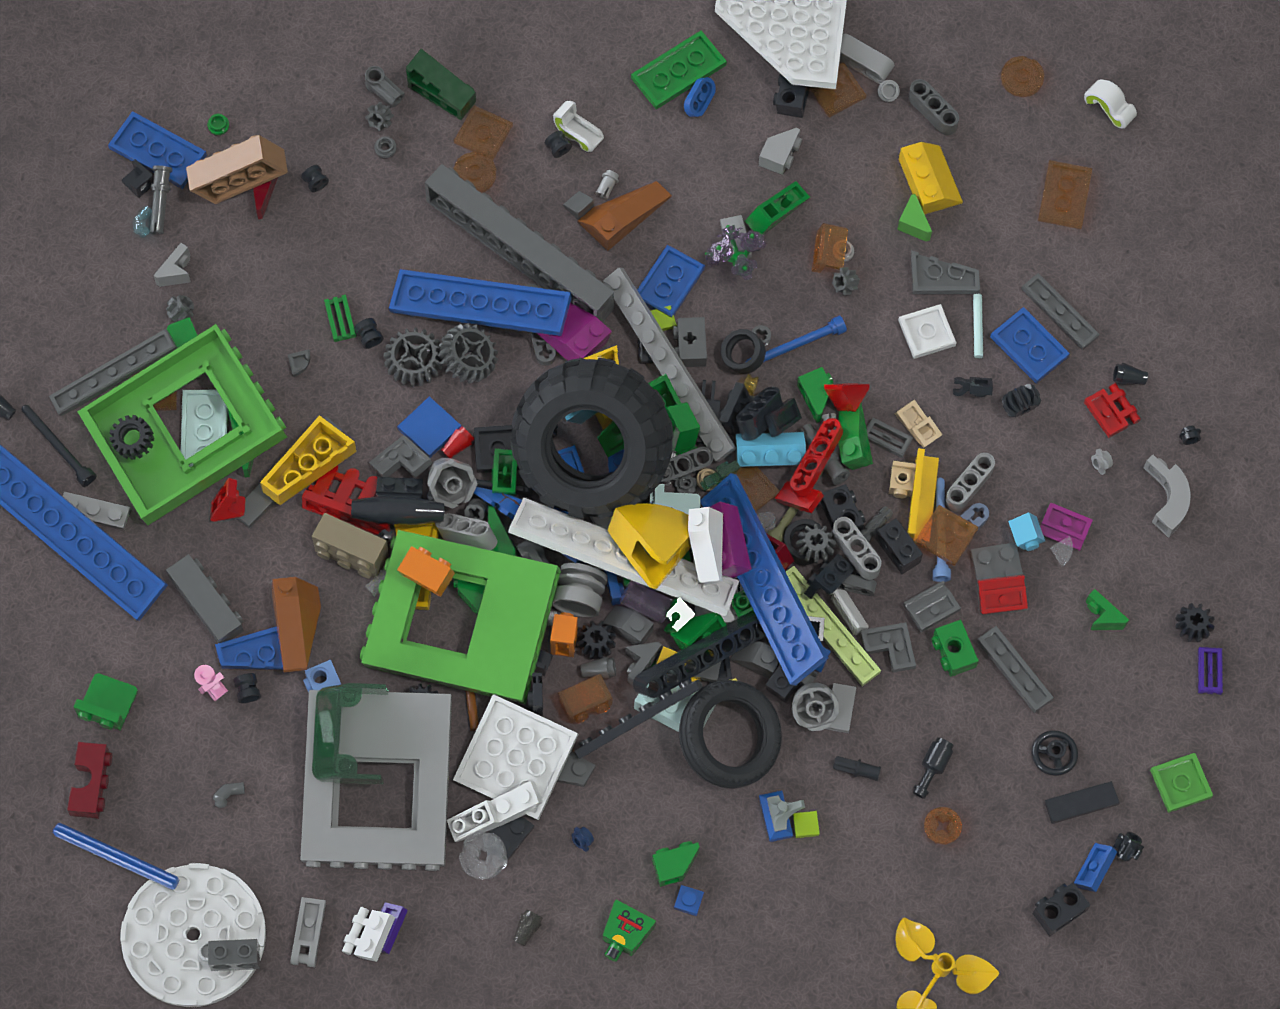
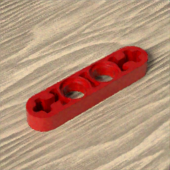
[790,418,843,496]

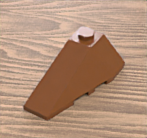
[578,181,672,251]
[272,577,321,672]

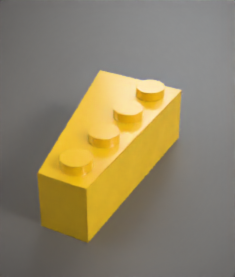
[260,415,356,505]

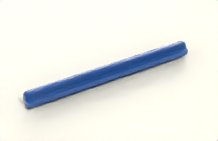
[53,823,180,890]

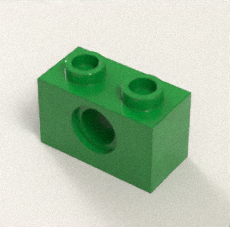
[931,620,978,677]

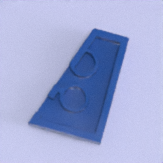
[215,626,283,670]

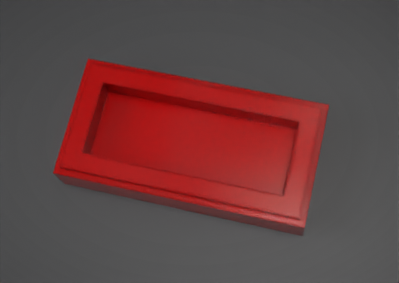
[775,481,824,514]

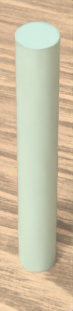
[973,294,983,358]

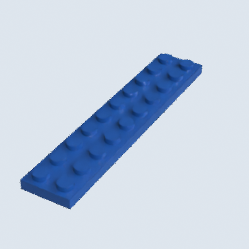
[0,444,168,621]
[700,473,829,685]

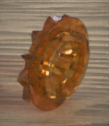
[924,807,962,845]

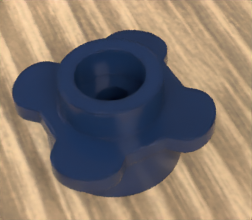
[571,827,594,852]

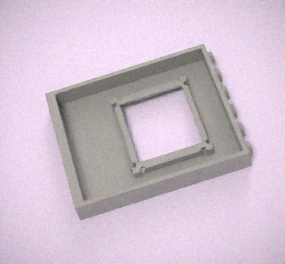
[300,690,452,871]

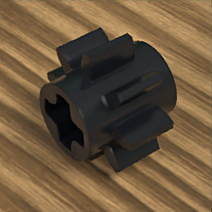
[1113,832,1144,861]

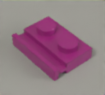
[1040,502,1093,551]

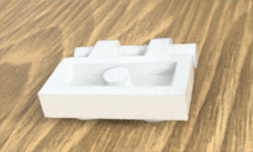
[342,907,395,962]

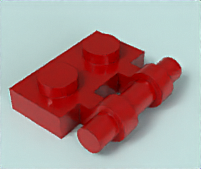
[1084,383,1141,438]

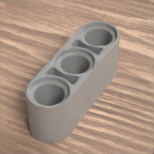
[839,34,895,84]
[945,453,995,512]
[435,513,497,550]
[832,517,881,580]

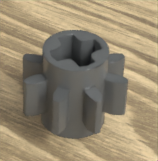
[365,102,394,131]
[832,267,860,295]
[166,295,194,322]

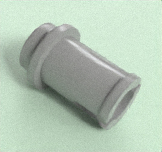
[595,170,619,200]

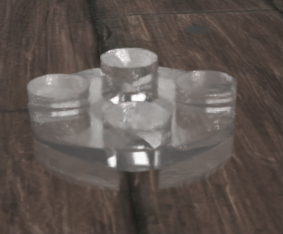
[459,832,508,880]

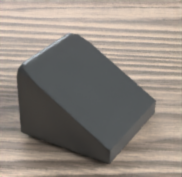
[563,191,594,220]

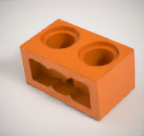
[550,612,578,658]

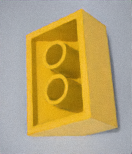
[899,142,963,214]

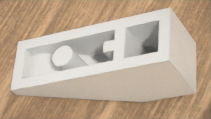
[688,507,723,583]

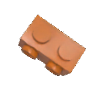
[397,546,455,597]

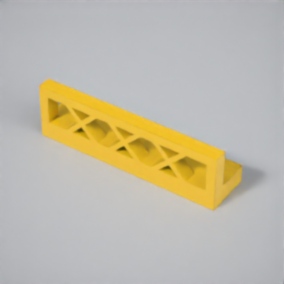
[907,448,939,545]

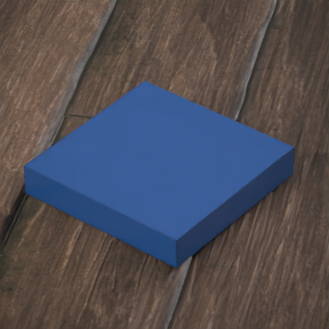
[397,396,461,458]

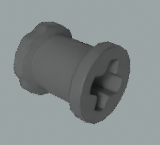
[464,498,488,520]

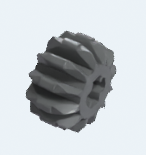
[796,524,836,564]

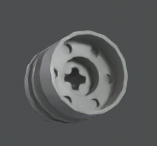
[552,563,607,618]

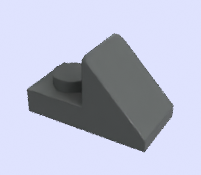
[625,642,662,686]

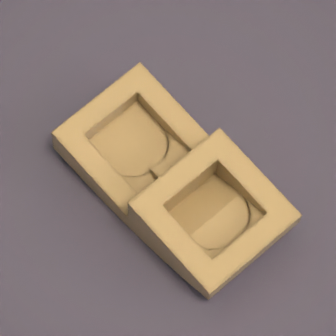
[895,400,942,448]

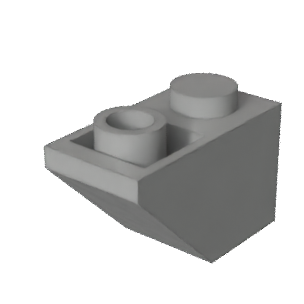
[759,128,802,175]

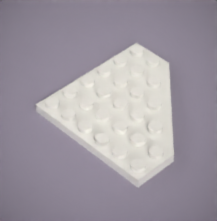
[715,0,847,89]

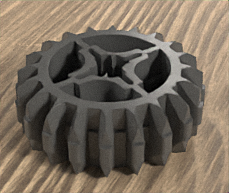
[438,323,498,384]
[384,327,444,387]

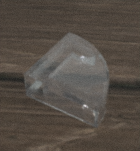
[1050,536,1073,567]

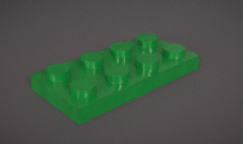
[631,30,727,110]

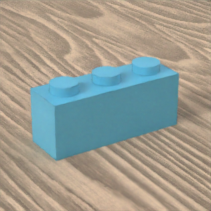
[736,432,806,467]

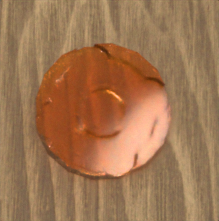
[1001,56,1044,97]
[454,152,497,193]

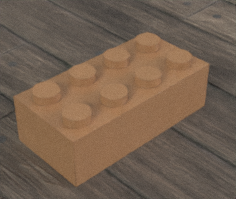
[186,135,288,204]

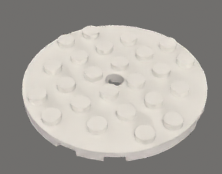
[121,863,266,1007]

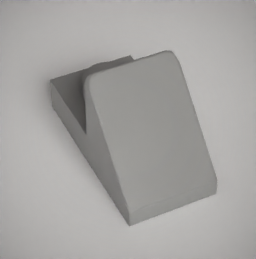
[153,243,191,287]

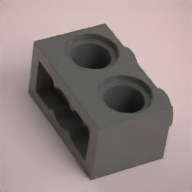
[208,939,260,971]

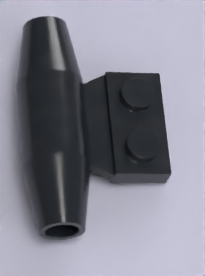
[351,477,444,525]

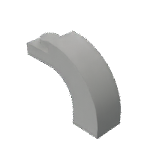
[1144,455,1191,538]

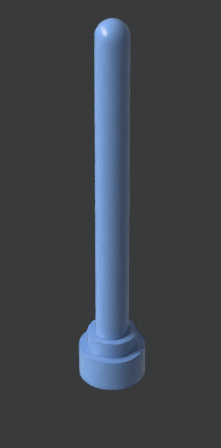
[933,477,951,582]

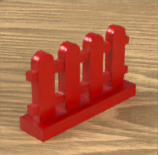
[302,465,390,535]

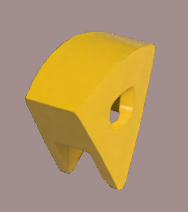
[607,503,691,589]

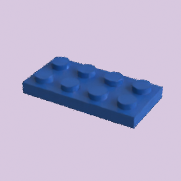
[108,111,207,189]

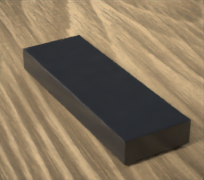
[1044,781,1120,824]

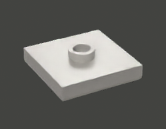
[898,304,956,359]

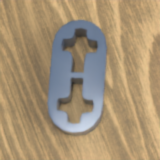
[952,503,989,541]

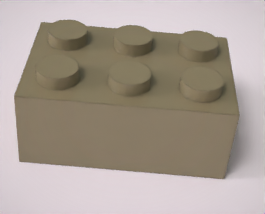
[312,513,389,579]

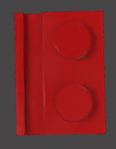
[977,574,1028,614]

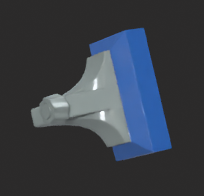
[759,791,805,842]

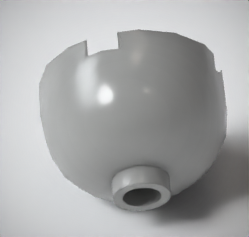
[792,683,839,731]

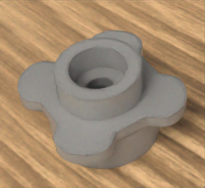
[1091,449,1113,475]

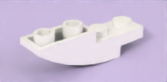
[447,781,542,842]

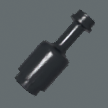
[912,737,954,799]

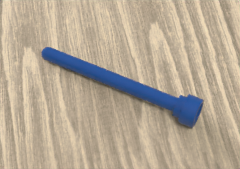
[745,315,847,363]

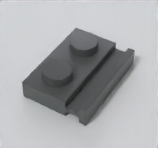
[903,581,961,632]

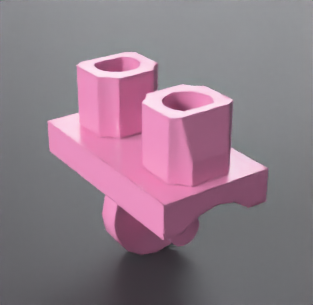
[194,665,228,701]

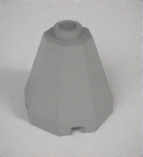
[427,458,478,508]

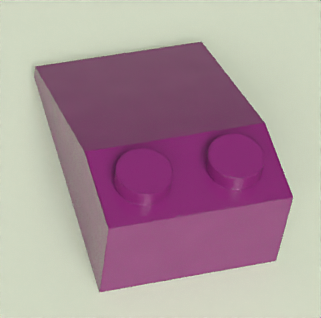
[537,303,612,361]

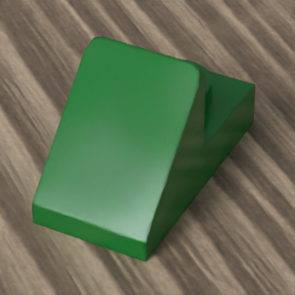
[1086,589,1129,630]

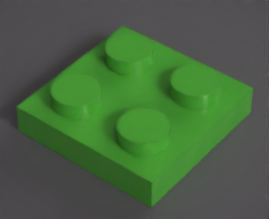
[1150,753,1213,813]

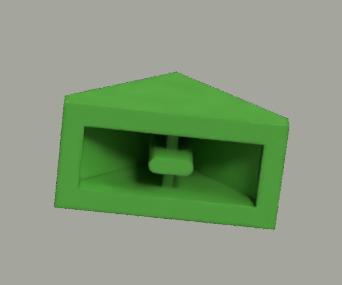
[897,194,932,242]

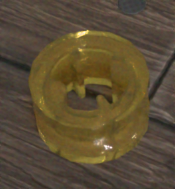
[744,374,759,396]

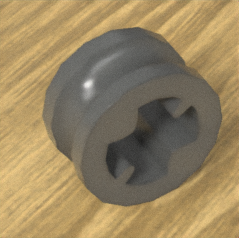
[751,325,771,346]

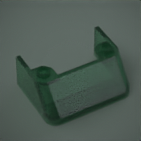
[312,683,389,784]

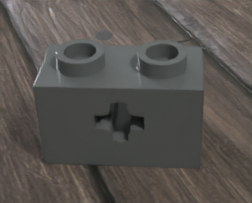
[673,317,707,367]

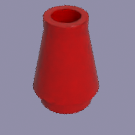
[441,426,474,459]

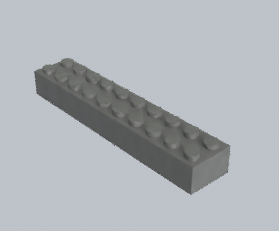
[425,164,614,323]

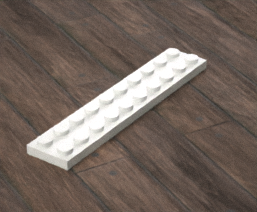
[508,498,739,617]

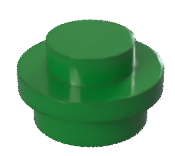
[207,114,229,135]

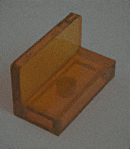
[812,223,848,273]

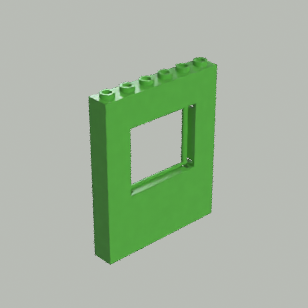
[77,324,287,525]
[360,530,561,705]

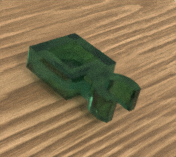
[700,460,741,491]

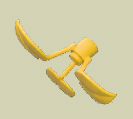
[895,917,999,1009]

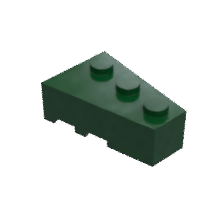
[406,49,476,120]

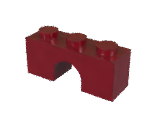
[67,742,112,819]

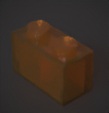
[558,674,612,724]

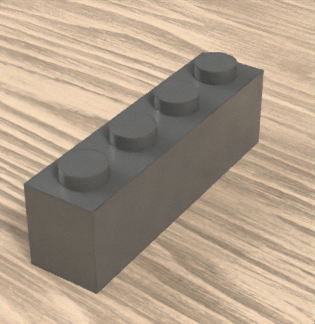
[166,554,244,643]

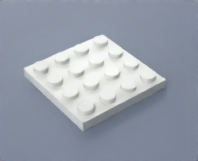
[453,694,579,820]

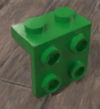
[73,673,138,731]

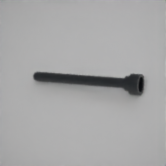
[21,405,97,487]

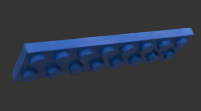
[389,269,572,336]

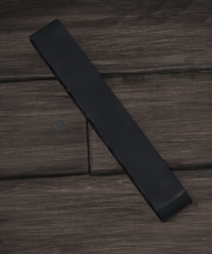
[633,611,766,698]

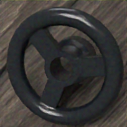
[1032,730,1078,776]

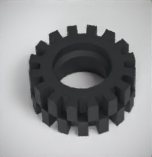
[109,415,154,460]

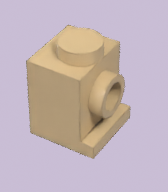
[888,461,916,498]

